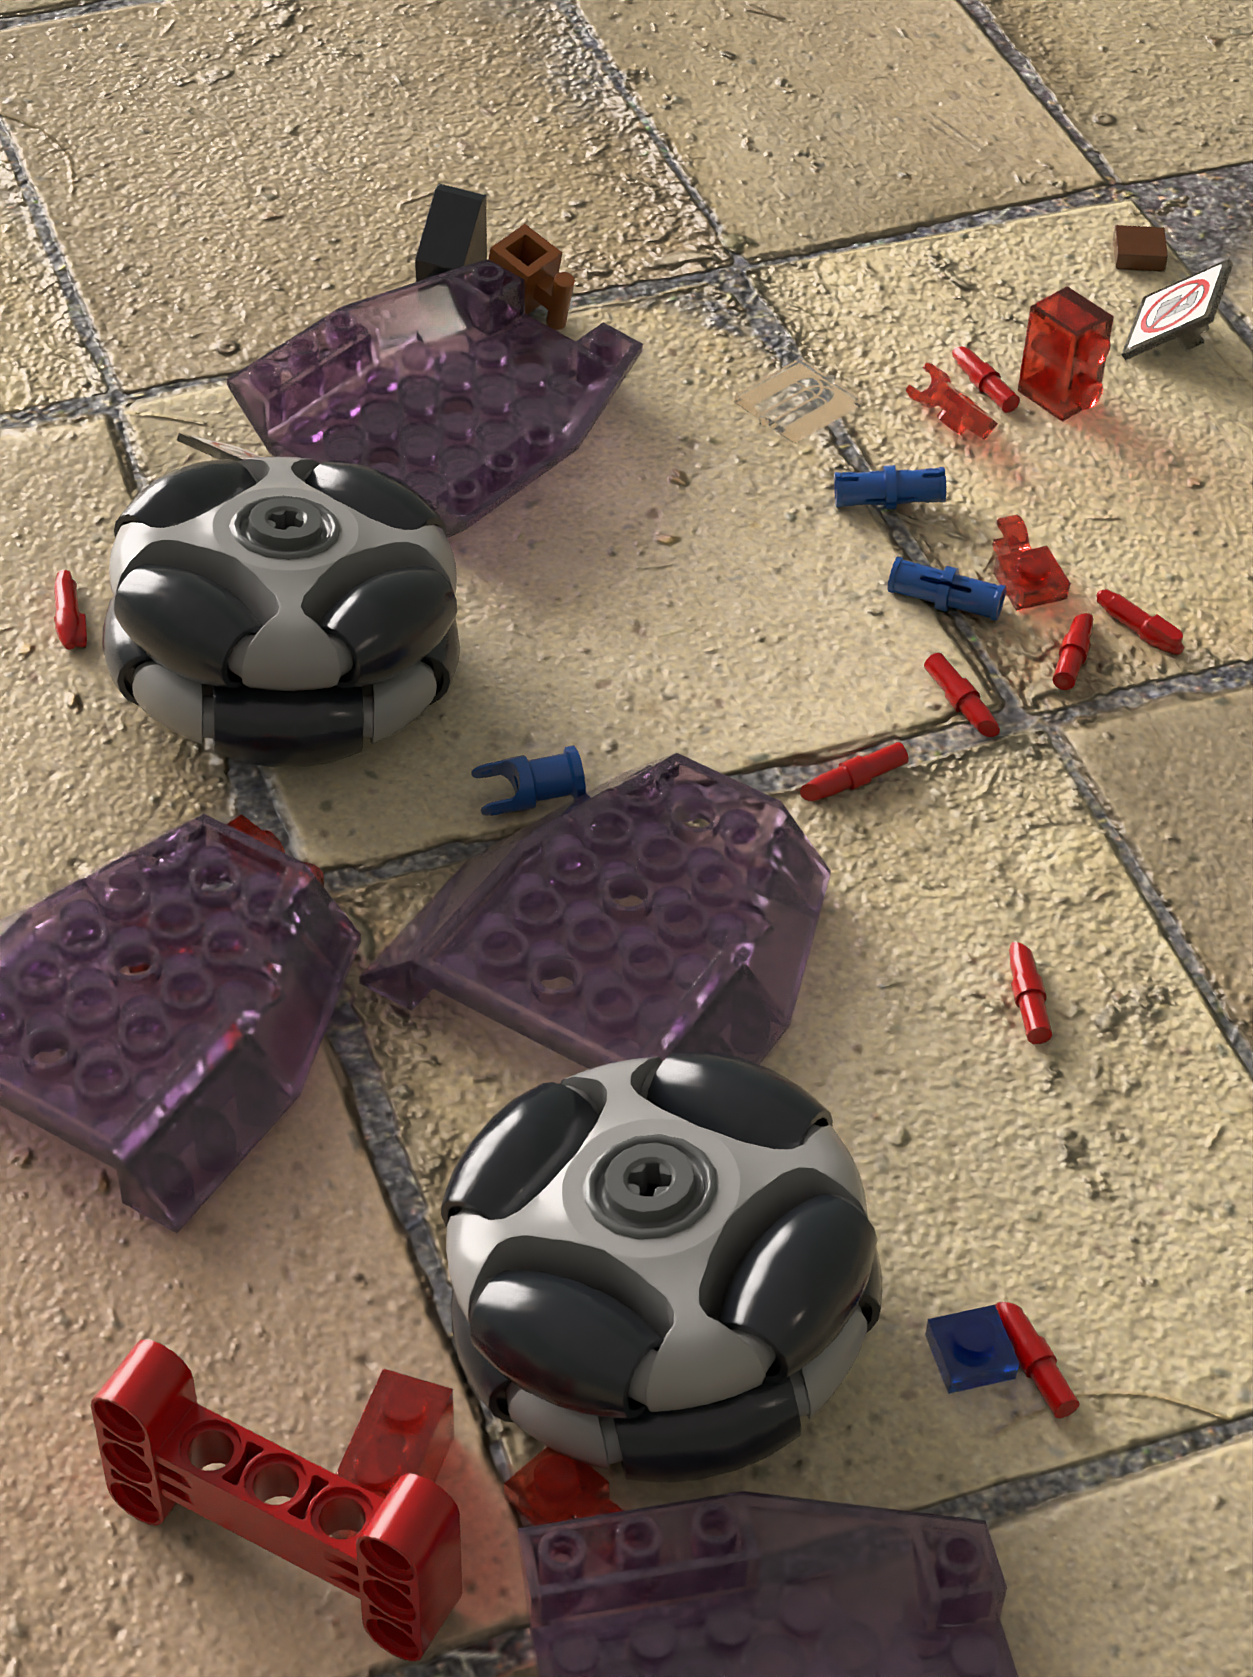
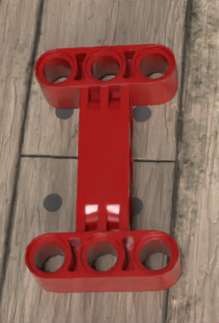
[91,1339,462,1662]

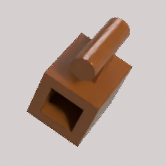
[483,224,575,330]

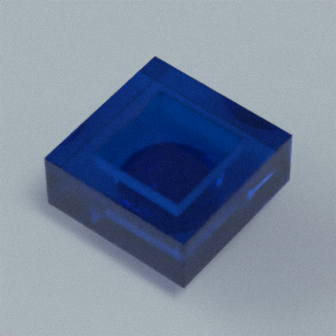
[925,1305,1019,1394]

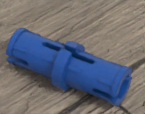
[834,465,946,509]
[887,557,1007,621]

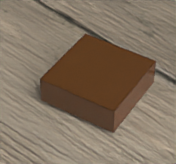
[1113,225,1168,272]

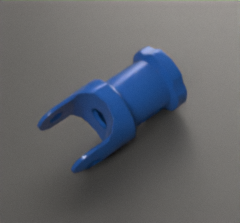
[471,745,586,816]

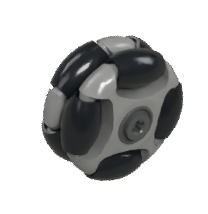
[102,457,460,767]
[441,1051,882,1483]

